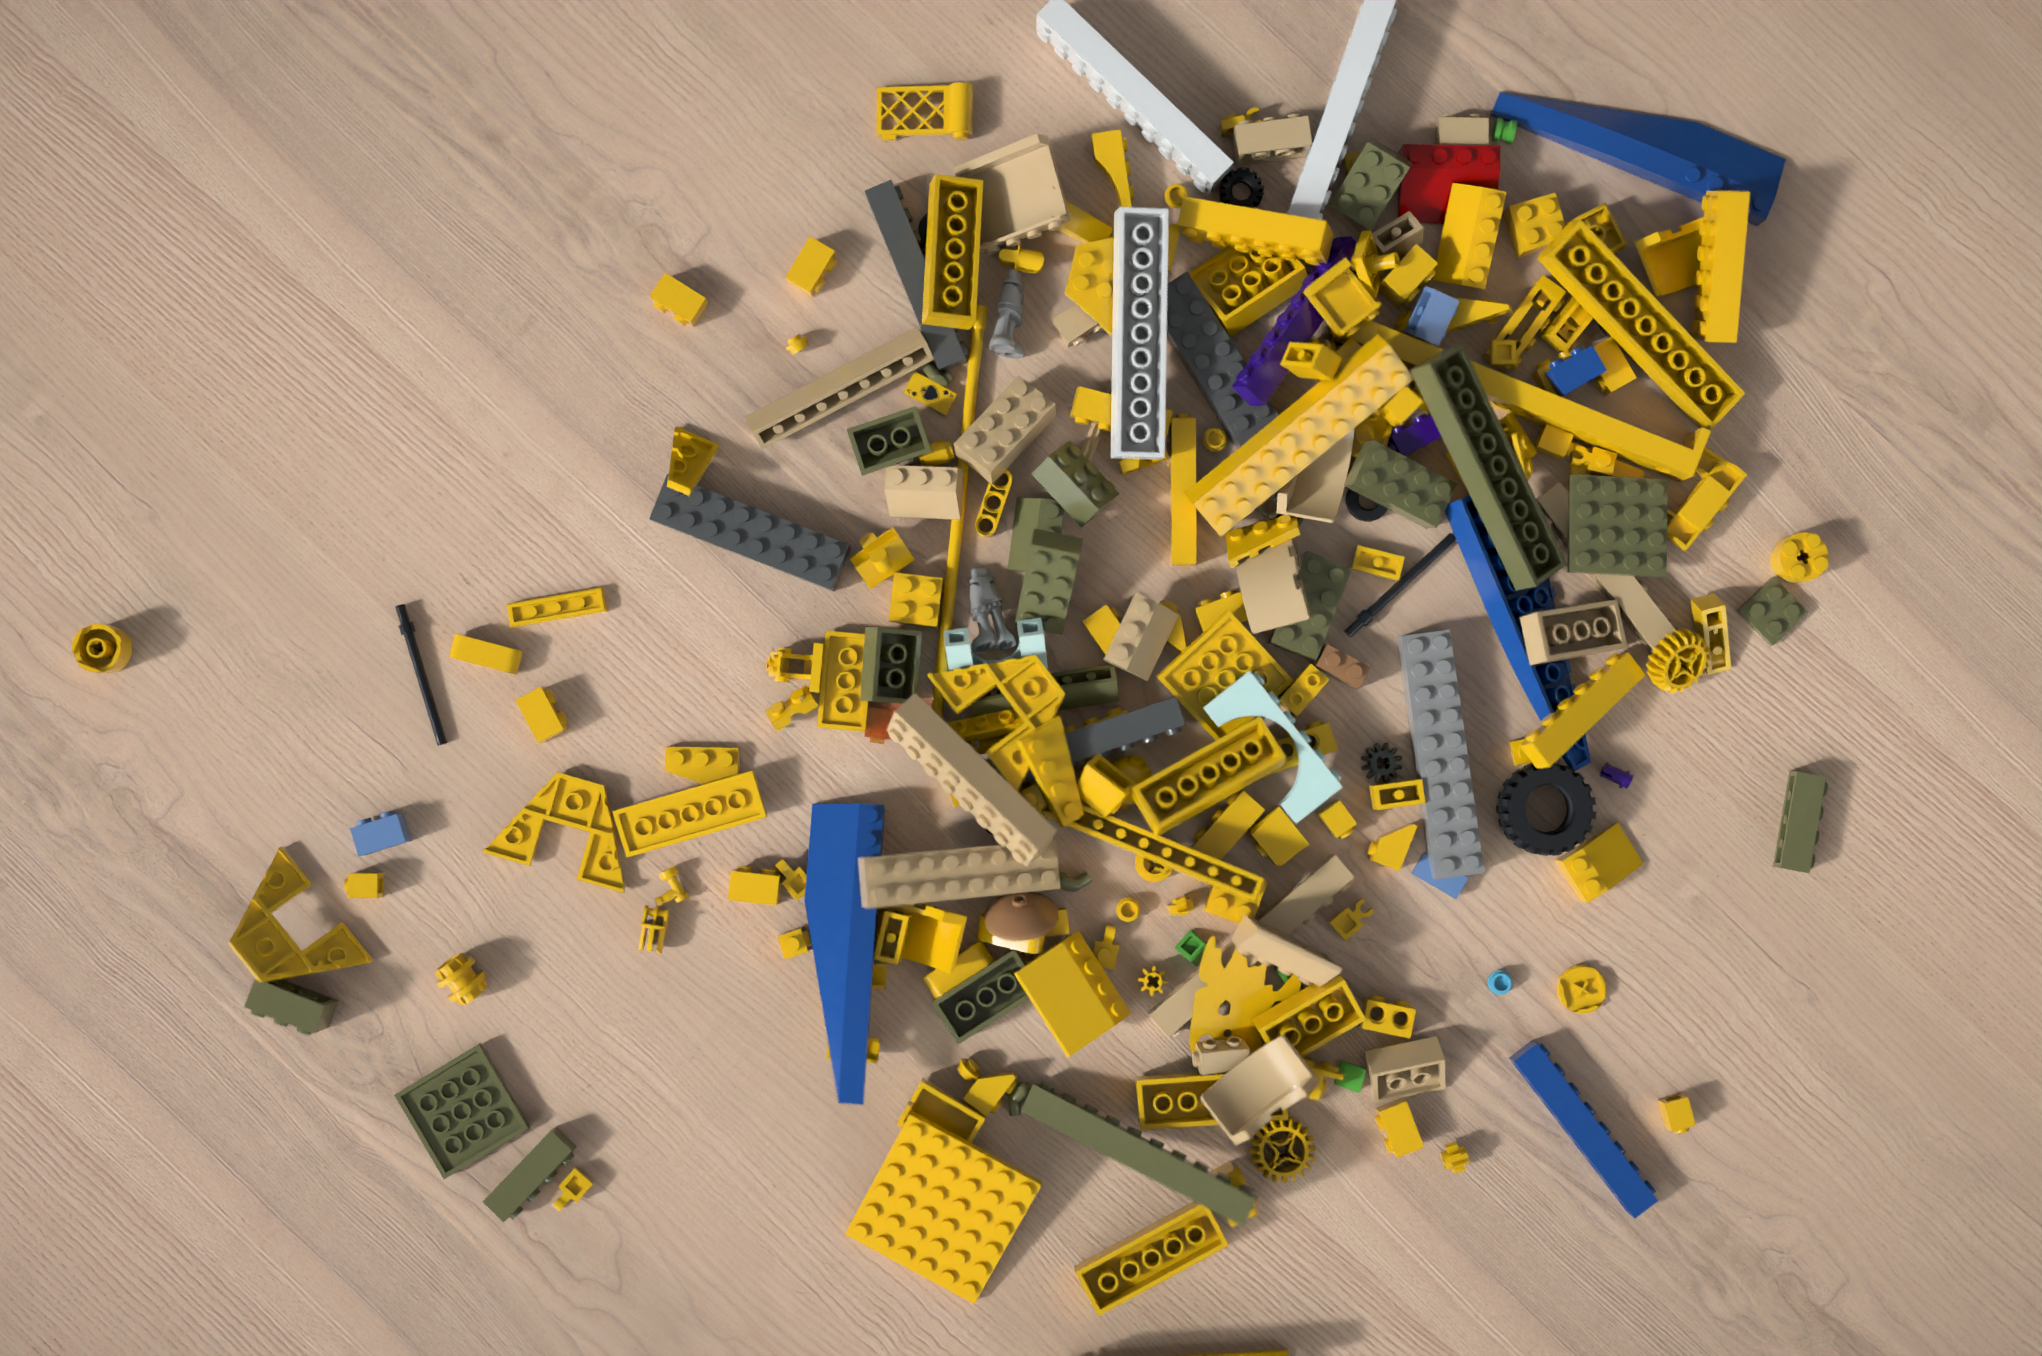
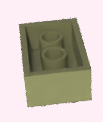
[1330,137,1413,230]
[1032,441,1120,528]
[860,627,922,704]
[244,979,339,1035]

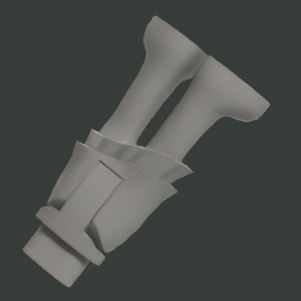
[989,269,1024,359]
[969,568,1017,653]

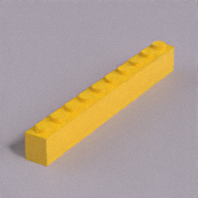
[1039,787,1265,903]

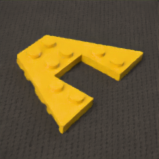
[1064,223,1181,337]
[927,655,1065,792]
[482,772,625,893]
[229,846,373,983]

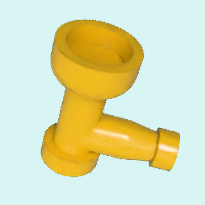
[654,865,689,907]

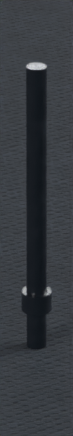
[1344,533,1456,638]
[395,604,447,746]

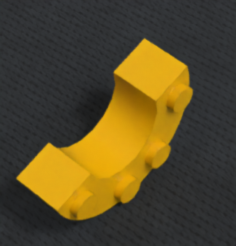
[1335,337,1424,427]

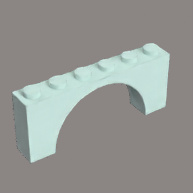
[1203,671,1342,824]

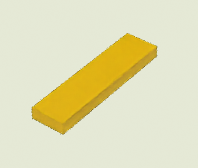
[506,587,608,628]

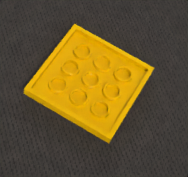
[1156,610,1294,740]

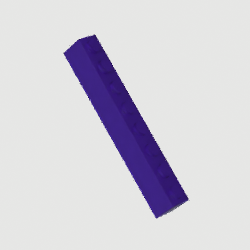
[1232,236,1357,406]

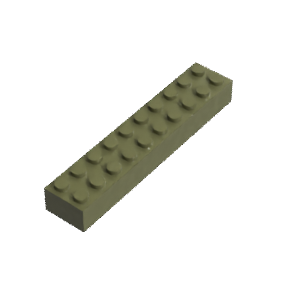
[1410,344,1567,591]

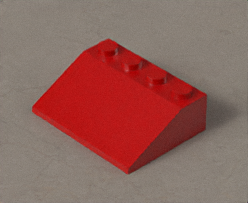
[1398,144,1501,224]

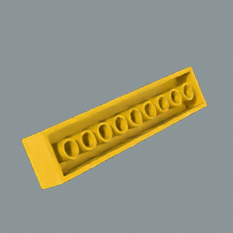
[1537,220,1745,429]
[1185,334,1414,537]

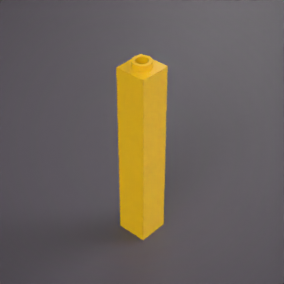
[1170,414,1196,566]

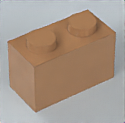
[1313,644,1371,689]

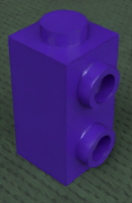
[1387,413,1442,456]

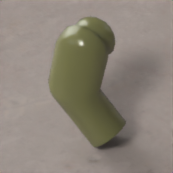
[921,361,954,387]
[1059,872,1092,892]
[1008,1082,1032,1116]

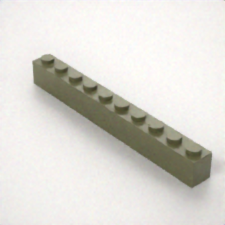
[1021,1082,1258,1226]

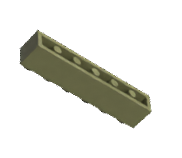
[971,664,1119,717]

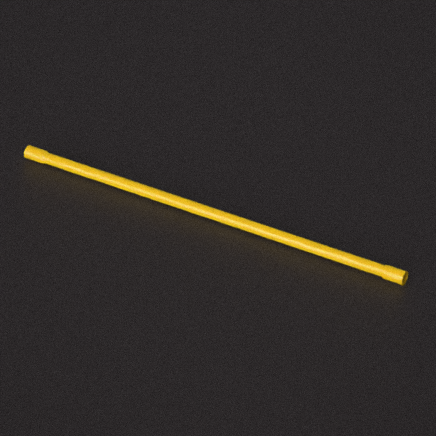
[931,305,988,720]

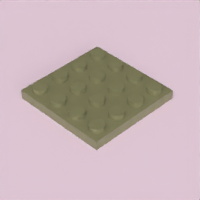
[1567,474,1668,578]
[394,1043,530,1179]

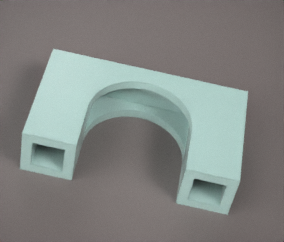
[944,618,1048,671]

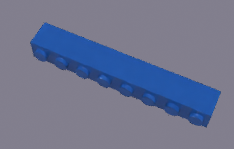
[1509,1041,1658,1219]

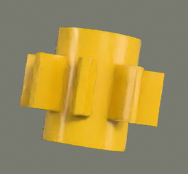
[1137,965,1168,996]
[1440,1142,1470,1174]

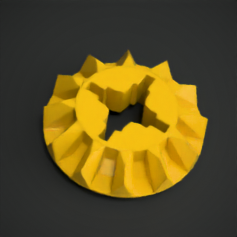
[1135,855,1173,882]

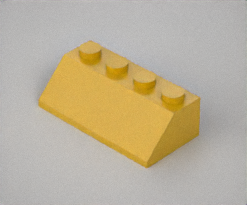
[1431,183,1507,290]

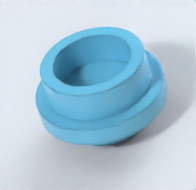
[1487,970,1512,995]

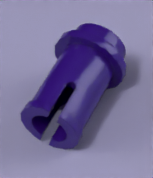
[1599,762,1633,789]

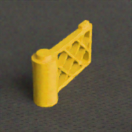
[877,82,973,141]

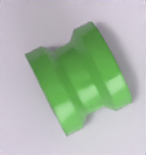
[1492,117,1517,145]

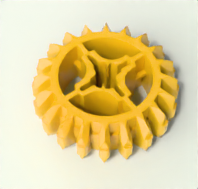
[1646,628,1711,694]
[1249,1117,1316,1184]

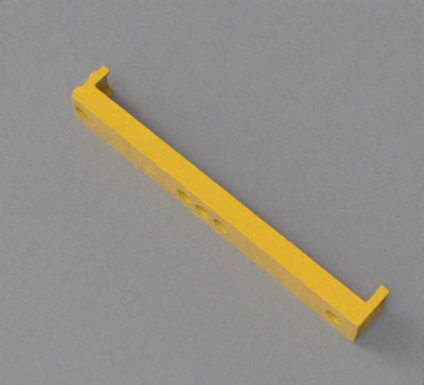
[1328,319,1711,482]

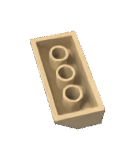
[1231,914,1343,987]

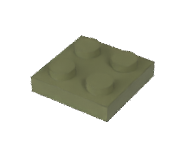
[1737,577,1808,646]

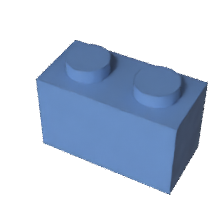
[1404,286,1459,346]
[350,810,412,857]

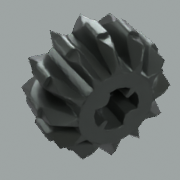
[1361,743,1402,783]

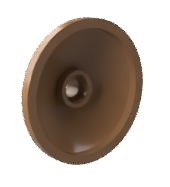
[984,892,1058,941]

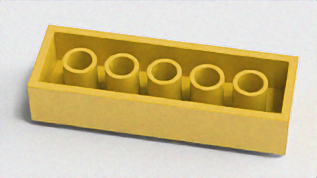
[922,174,983,330]
[1691,191,1750,343]
[1177,197,1334,265]
[1131,716,1286,837]
[1135,1072,1288,1130]
[1074,1201,1229,1316]

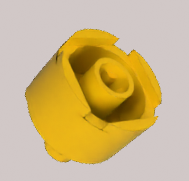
[1770,532,1829,583]
[72,623,133,674]

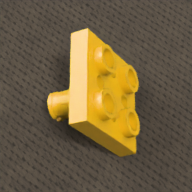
[1351,230,1399,299]

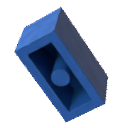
[1544,345,1607,397]

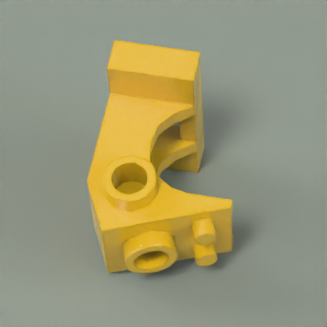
[766,643,824,693]

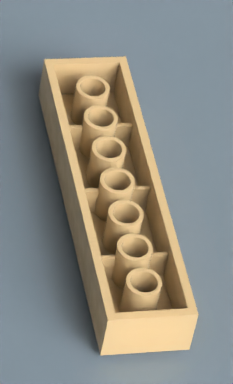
[886,693,1057,867]
[858,840,1060,908]

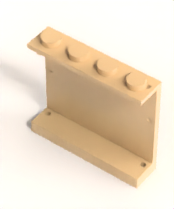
[953,133,1071,255]

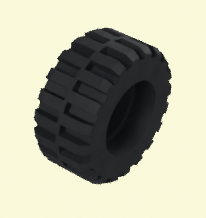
[1496,763,1596,856]

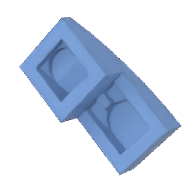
[1411,852,1468,899]

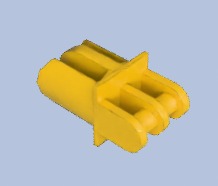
[999,245,1044,274]
[638,905,670,954]

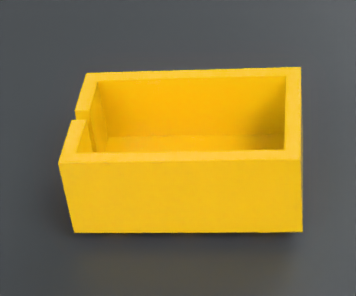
[897,1077,986,1143]

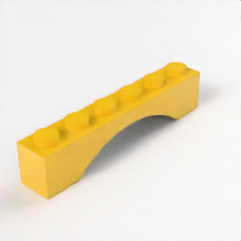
[1091,129,1134,208]

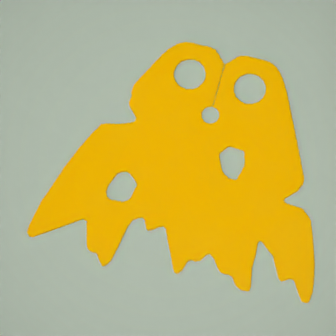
[1189,935,1301,1055]

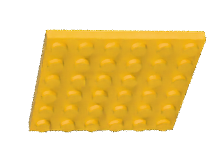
[845,1111,1042,1304]

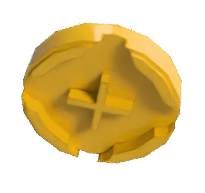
[1556,965,1607,1014]

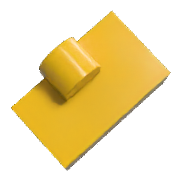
[850,527,915,589]

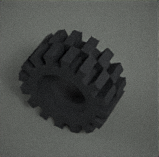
[1219,168,1264,209]

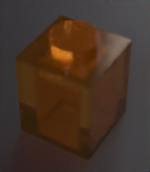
[864,708,893,744]

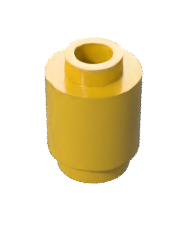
[919,439,955,467]

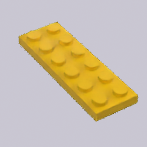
[612,770,768,858]

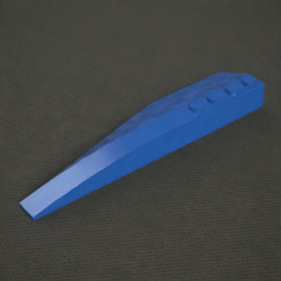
[1490,92,1786,226]
[1445,495,1591,772]
[805,803,885,1105]

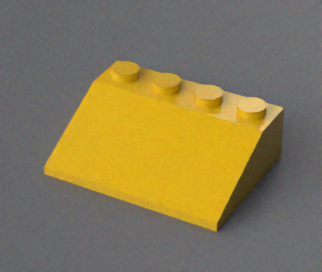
[1189,246,1308,338]
[1014,931,1131,1058]

